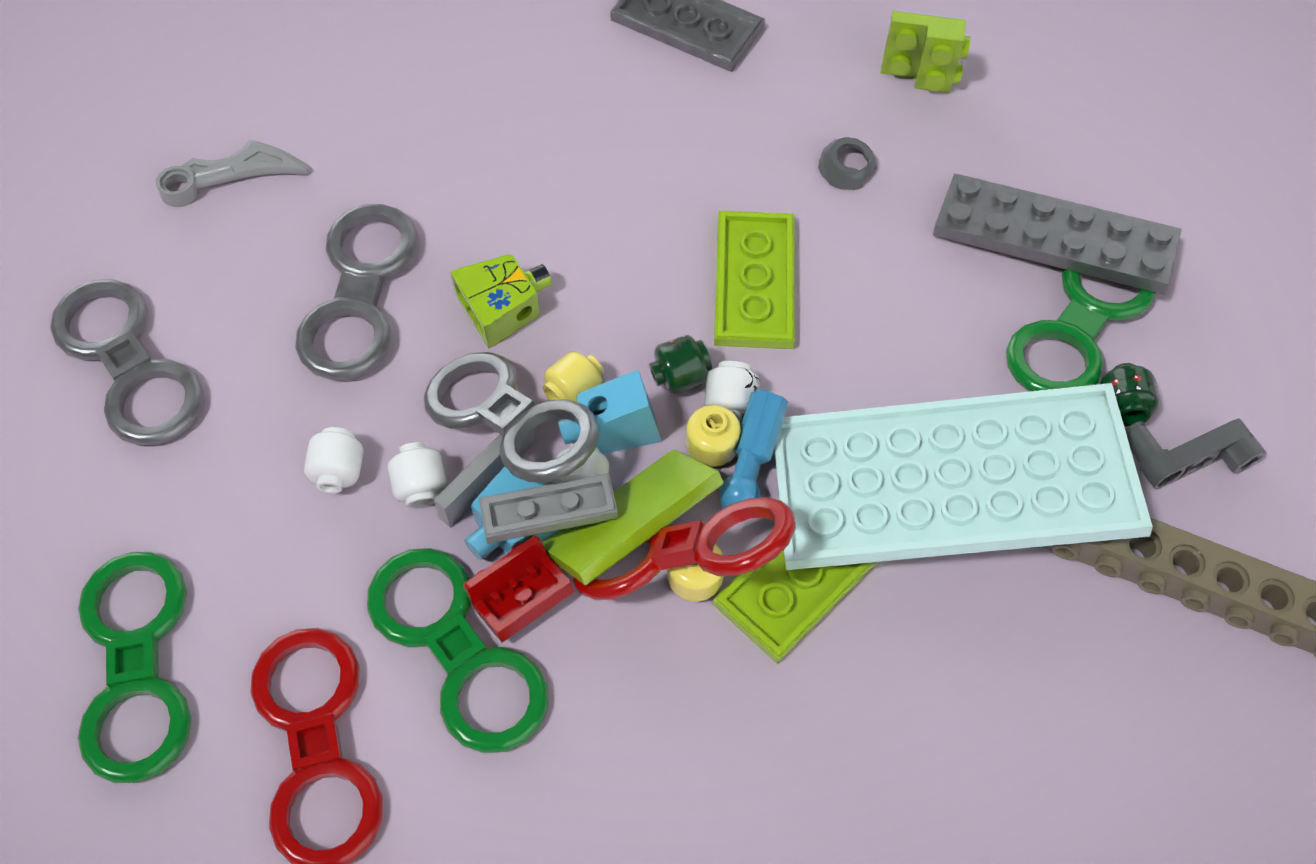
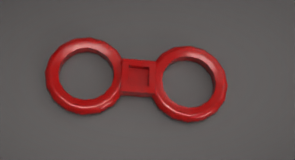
[573,497,796,600]
[250,628,383,864]

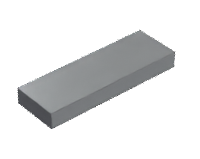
[434,428,536,528]
[479,473,618,544]

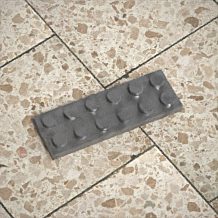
[933,173,1182,295]

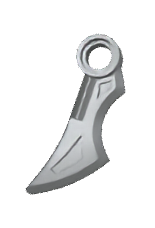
[156,140,310,207]

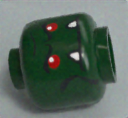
[649,335,712,394]
[1100,363,1160,426]

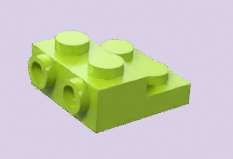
[880,11,971,93]

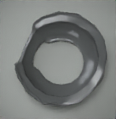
[818,137,876,190]

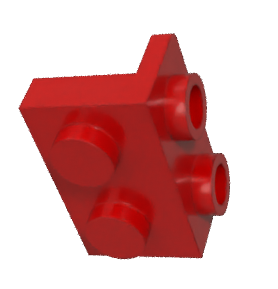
[464,536,575,643]

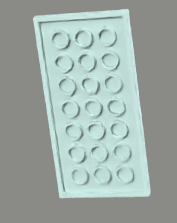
[775,383,1153,570]

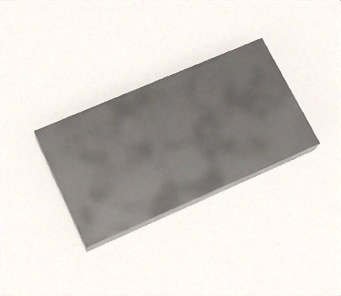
[610,0,765,72]

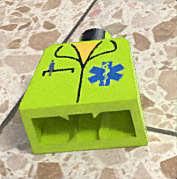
[450,254,552,349]

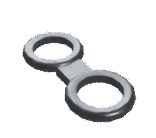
[295,204,417,380]
[50,279,204,446]
[424,352,600,482]

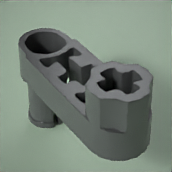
[1125,419,1267,489]

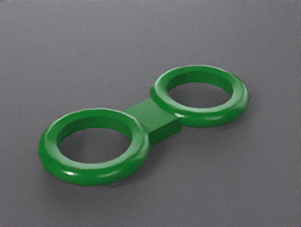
[1006,269,1156,392]
[367,548,548,754]
[78,552,192,783]

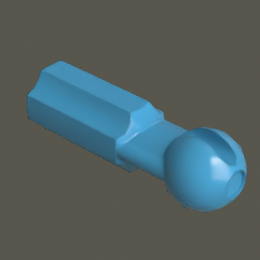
[718,389,788,508]

